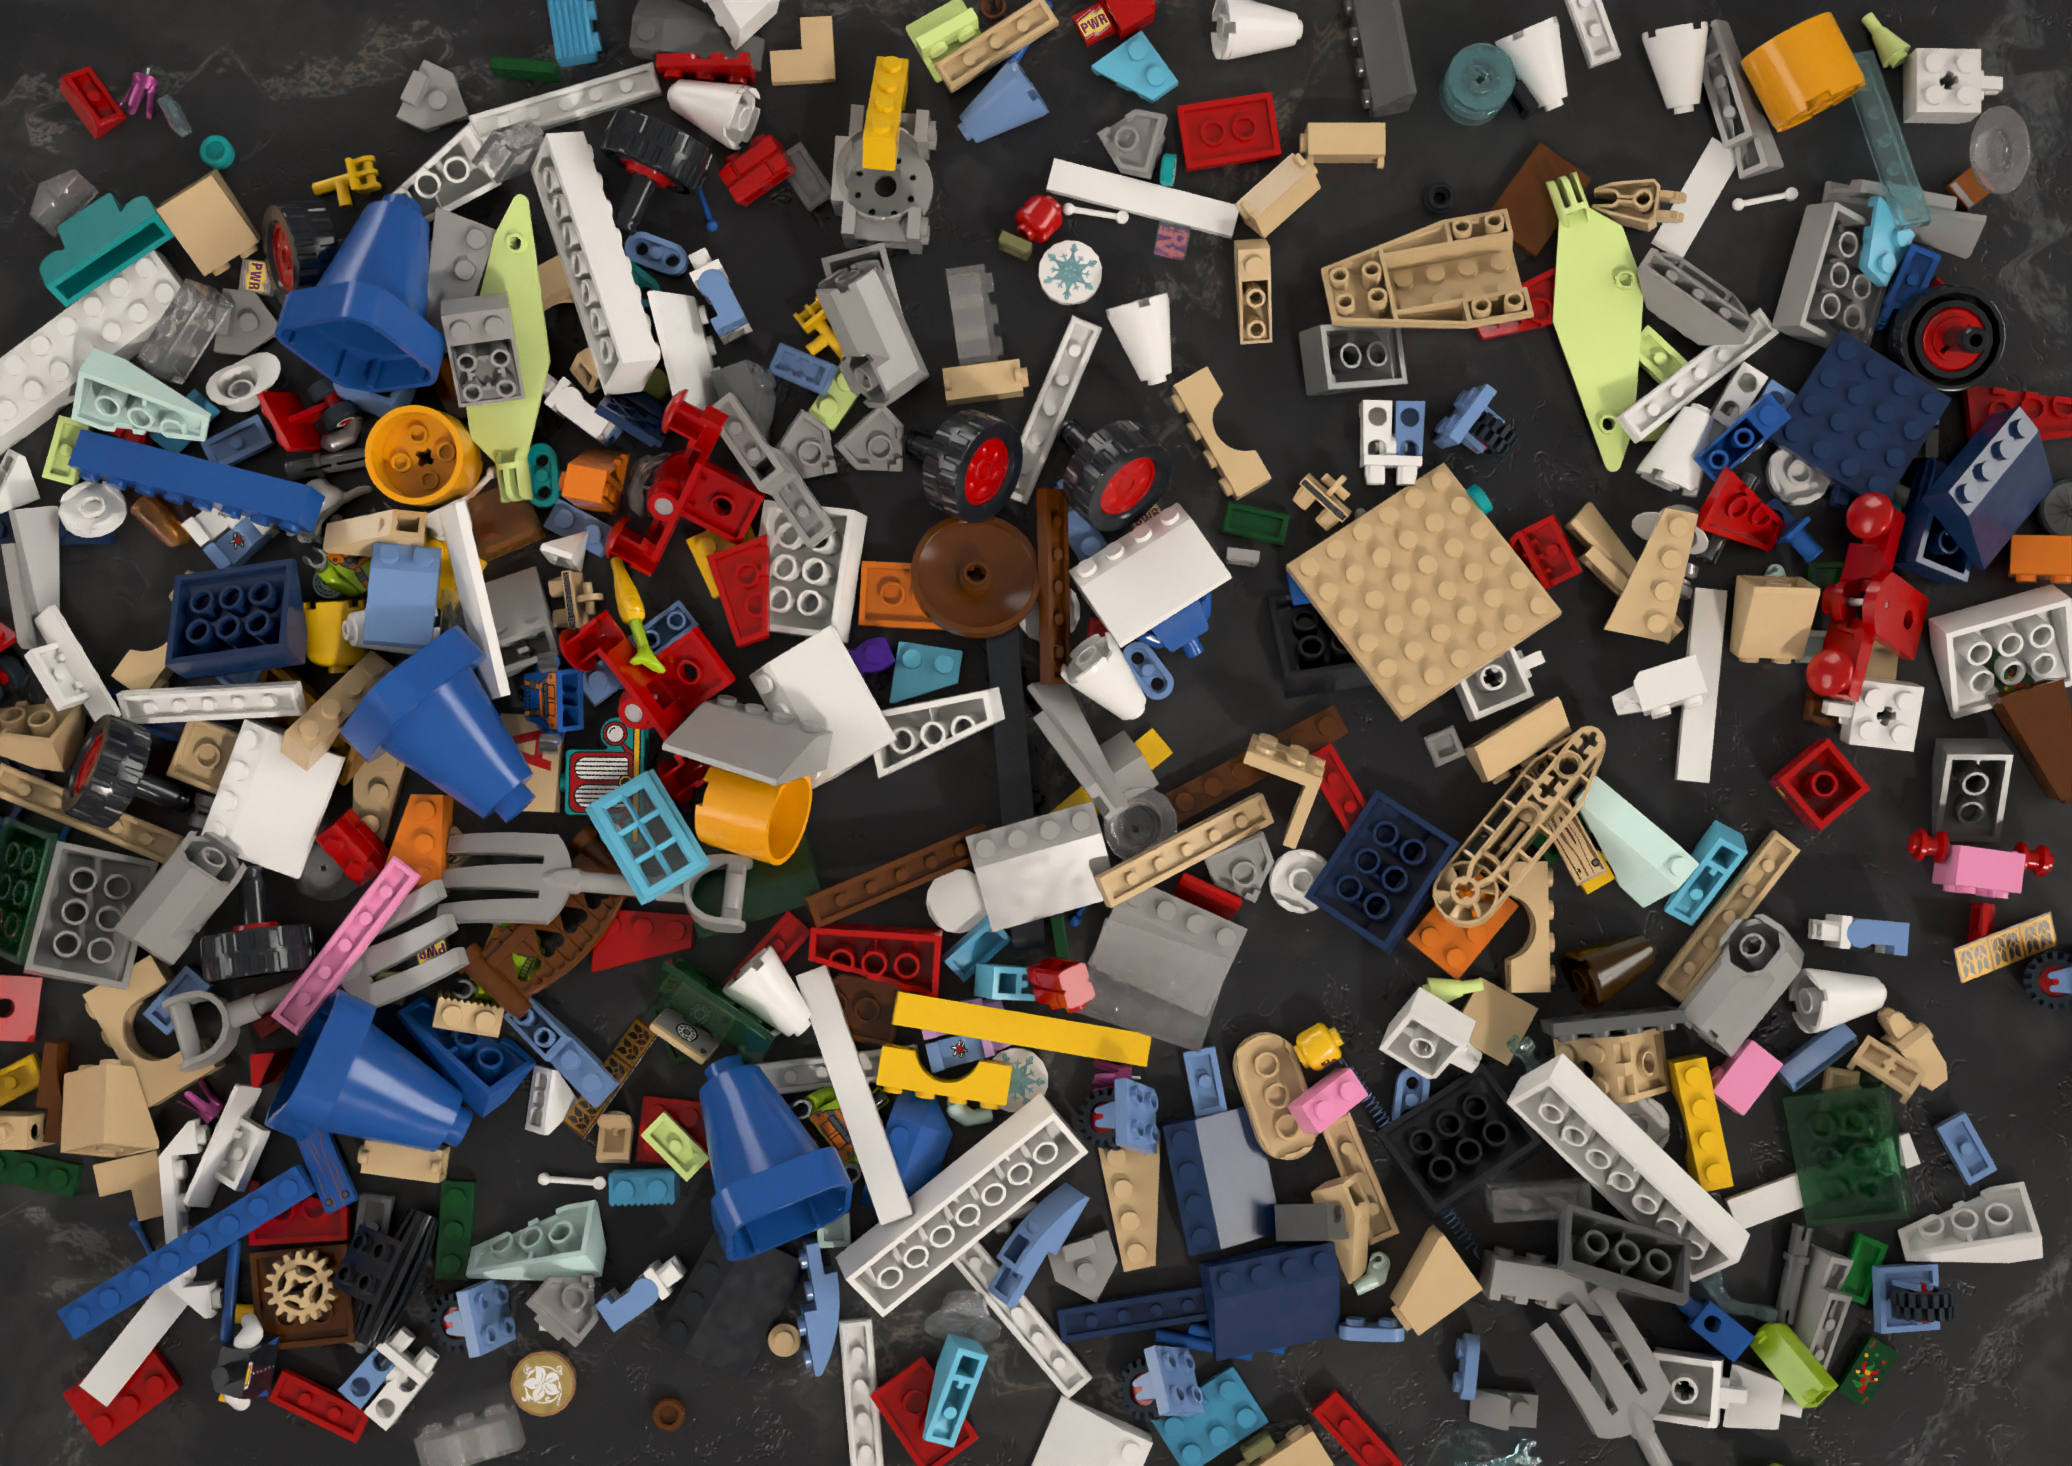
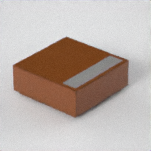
[1944,166,1993,212]

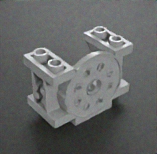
[831,104,937,254]

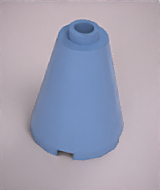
[957,58,1049,143]

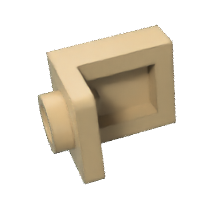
[596,1111,634,1163]

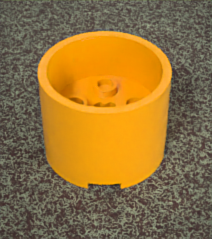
[1740,12,1866,132]
[365,405,483,508]
[695,765,812,866]

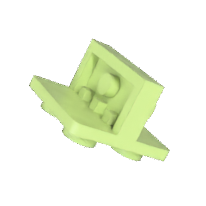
[906,0,981,83]

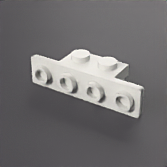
[24,605,121,722]
[183,1083,271,1208]

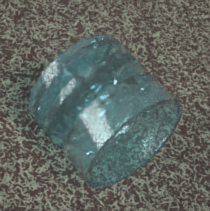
[1440,43,1515,125]

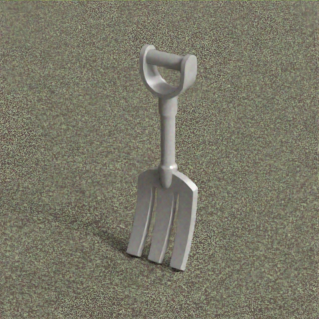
[436,832,753,933]
[161,880,470,1073]
[1530,1286,1673,1466]

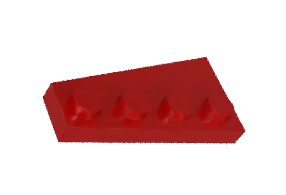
[1474,267,1556,341]
[1962,386,2072,442]

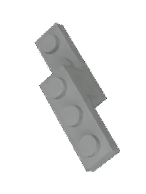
[712,392,837,549]

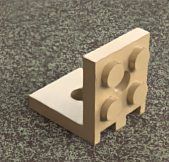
[1243,733,1326,849]
[1553,1027,1670,1103]

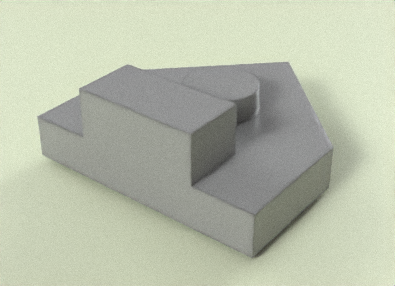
[396,59,469,133]
[1097,109,1168,179]
[212,288,278,357]
[834,407,904,471]
[774,409,838,479]
[1204,830,1274,903]
[1047,1229,1118,1303]
[525,1275,599,1347]

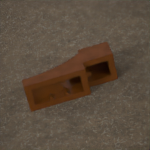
[35,1039,70,1144]

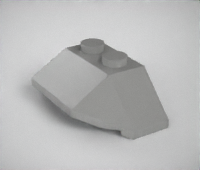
[1637,248,1757,346]

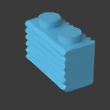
[547,0,603,67]
[608,1168,680,1207]

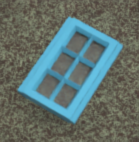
[585,769,711,905]

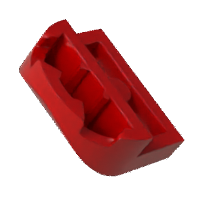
[1508,514,1583,590]

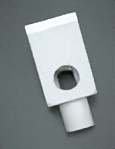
[1723,1360,1802,1430]

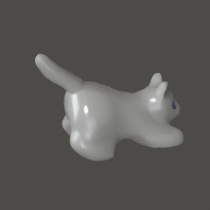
[286,478,373,544]

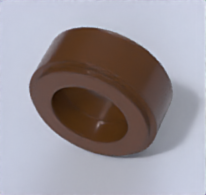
[652,1396,687,1432]

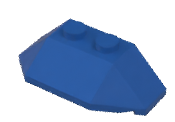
[859,1089,953,1209]

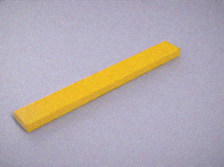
[891,991,1152,1067]

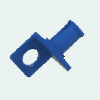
[1767,498,1824,563]

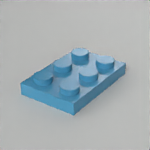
[1151,1364,1269,1466]

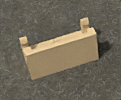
[1847,1035,1927,1105]

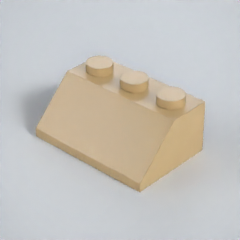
[1464,696,1572,784]

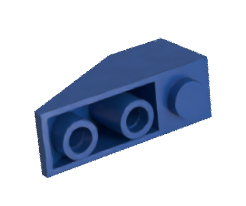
[1693,393,1792,483]

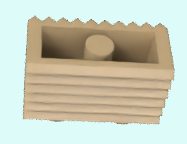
[432,989,504,1038]

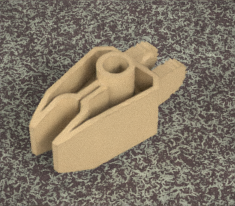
[1592,179,1687,232]
[1877,1007,1948,1091]

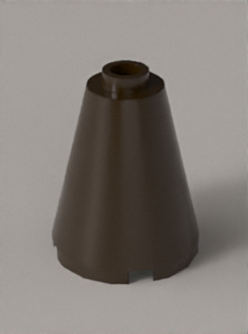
[1561,934,1656,1011]

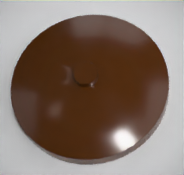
[910,516,1040,638]

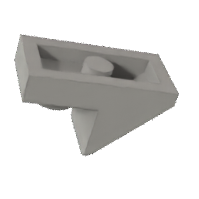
[1469,1387,1539,1431]

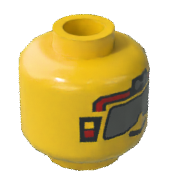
[1293,1022,1344,1071]

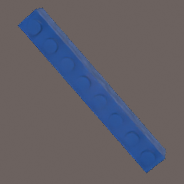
[68,429,325,534]
[57,1162,316,1340]

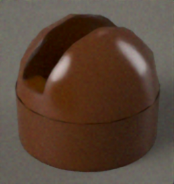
[980,0,1006,19]

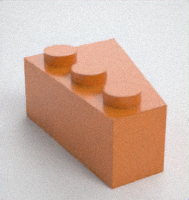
[559,446,630,516]
[2008,535,2072,584]
[384,794,453,893]

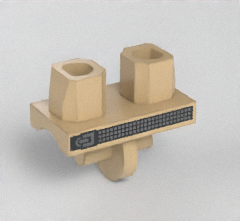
[1292,473,1352,531]
[548,570,604,631]

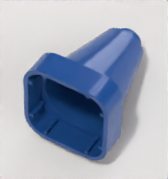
[275,193,447,393]
[340,625,536,823]
[264,989,473,1152]
[699,1055,853,1261]

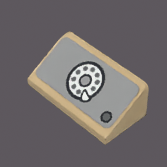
[649,1007,720,1065]

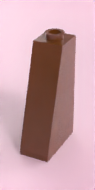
[1987,677,2072,804]

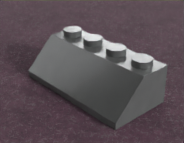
[1343,0,1417,118]

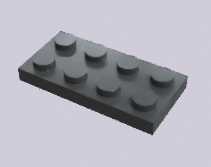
[1539,1005,1686,1042]

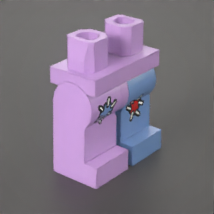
[921,997,1012,1073]

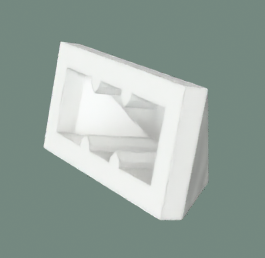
[0,448,41,514]
[540,530,589,572]
[525,1065,578,1135]

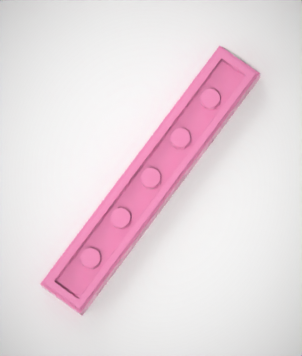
[271,856,422,1036]

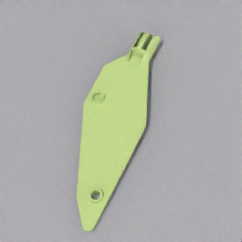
[1546,171,1644,472]
[466,194,551,503]

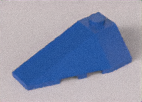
[397,996,536,1118]

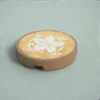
[510,1350,577,1417]

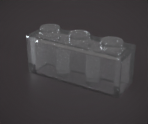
[471,121,545,183]
[946,264,1004,366]
[136,278,232,385]
[1485,1177,1592,1223]
[414,1403,526,1466]

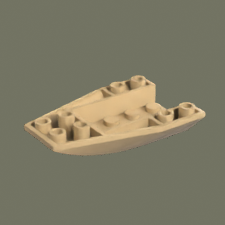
[1321,208,1534,329]

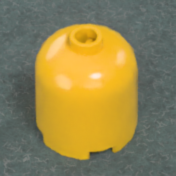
[303,599,368,673]

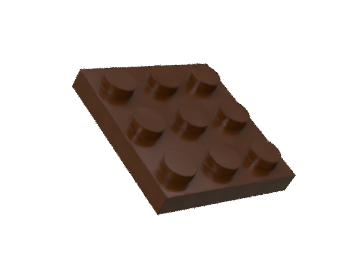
[249,1242,358,1350]

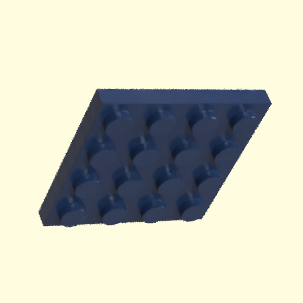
[1767,329,1952,497]

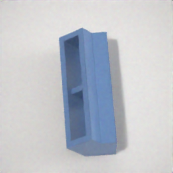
[1776,1023,1858,1092]

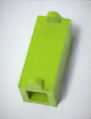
[1750,1322,1839,1409]

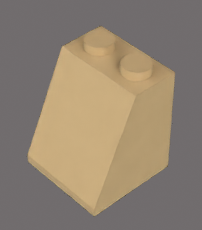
[156,169,261,277]
[1729,575,1820,664]
[60,1059,159,1158]
[1390,1224,1483,1336]

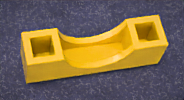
[862,56,909,171]
[876,1043,1013,1110]
[1667,1053,1734,1192]

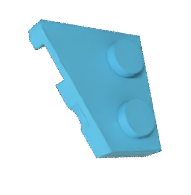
[1091,31,1178,104]
[1858,196,1915,287]
[889,641,963,704]

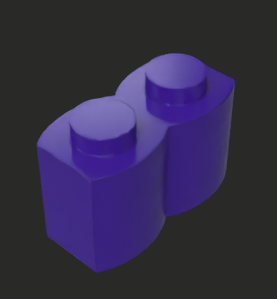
[847,637,896,678]

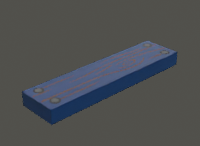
[295,1130,360,1214]

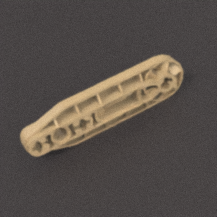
[1433,726,1606,928]

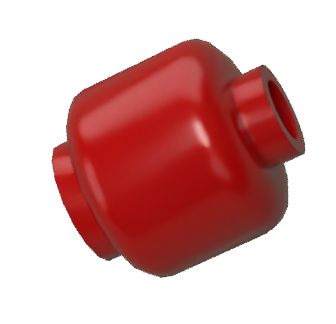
[1015,195,1062,243]

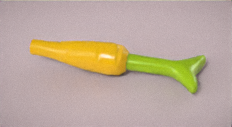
[610,557,666,674]

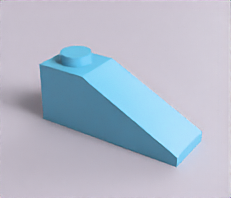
[1664,820,1748,926]
[974,963,1036,1001]
[922,1333,988,1448]

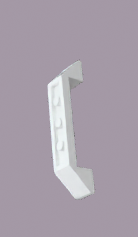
[158,1117,224,1319]

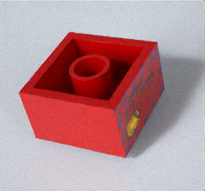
[1767,738,1871,830]

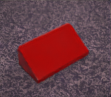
[59,66,126,139]
[1173,872,1243,920]
[1968,902,1996,943]
[250,1047,293,1088]

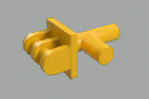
[312,155,381,209]
[793,296,846,361]

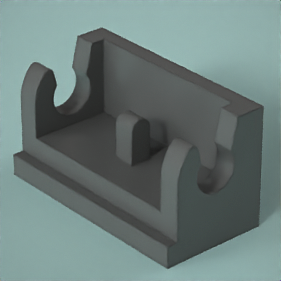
[1274,1203,1349,1241]

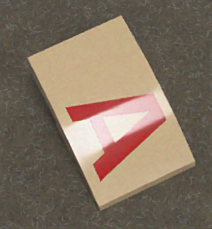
[500,713,566,812]

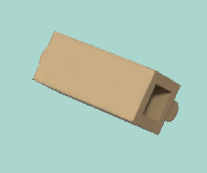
[1299,123,1386,169]
[1235,153,1321,239]
[942,359,1029,406]
[357,1140,450,1183]

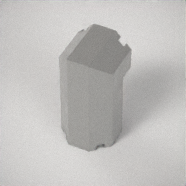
[815,260,930,408]
[113,831,247,966]
[1678,914,1805,1057]

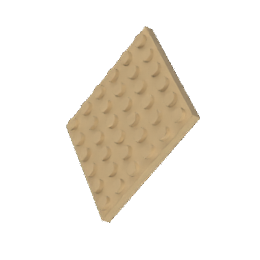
[1286,462,1562,722]

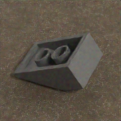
[1299,324,1408,396]
[711,360,776,466]
[1932,738,2014,843]

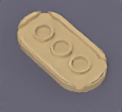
[1233,1032,1318,1160]

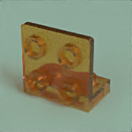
[466,487,546,562]

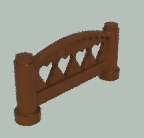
[458,823,637,1020]

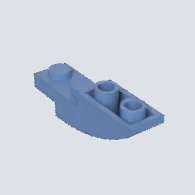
[583,600,699,707]
[503,997,620,1108]
[987,1182,1090,1309]
[796,1236,840,1377]

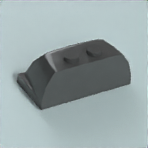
[1557,1203,1691,1306]

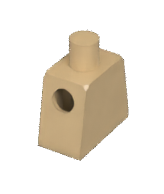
[0,1110,56,1150]

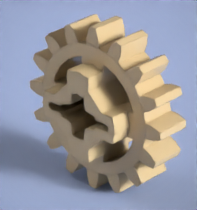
[264,1249,339,1323]

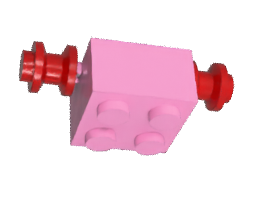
[1907,828,2054,899]

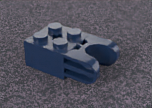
[1894,457,1972,584]

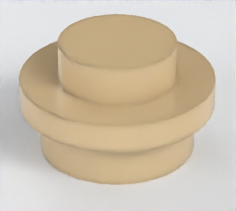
[768,1323,801,1357]

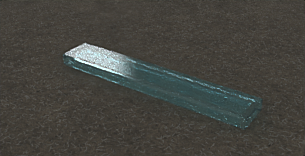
[1851,50,1932,231]

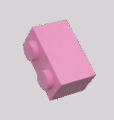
[1710,1038,1783,1116]
[1287,1068,1368,1134]

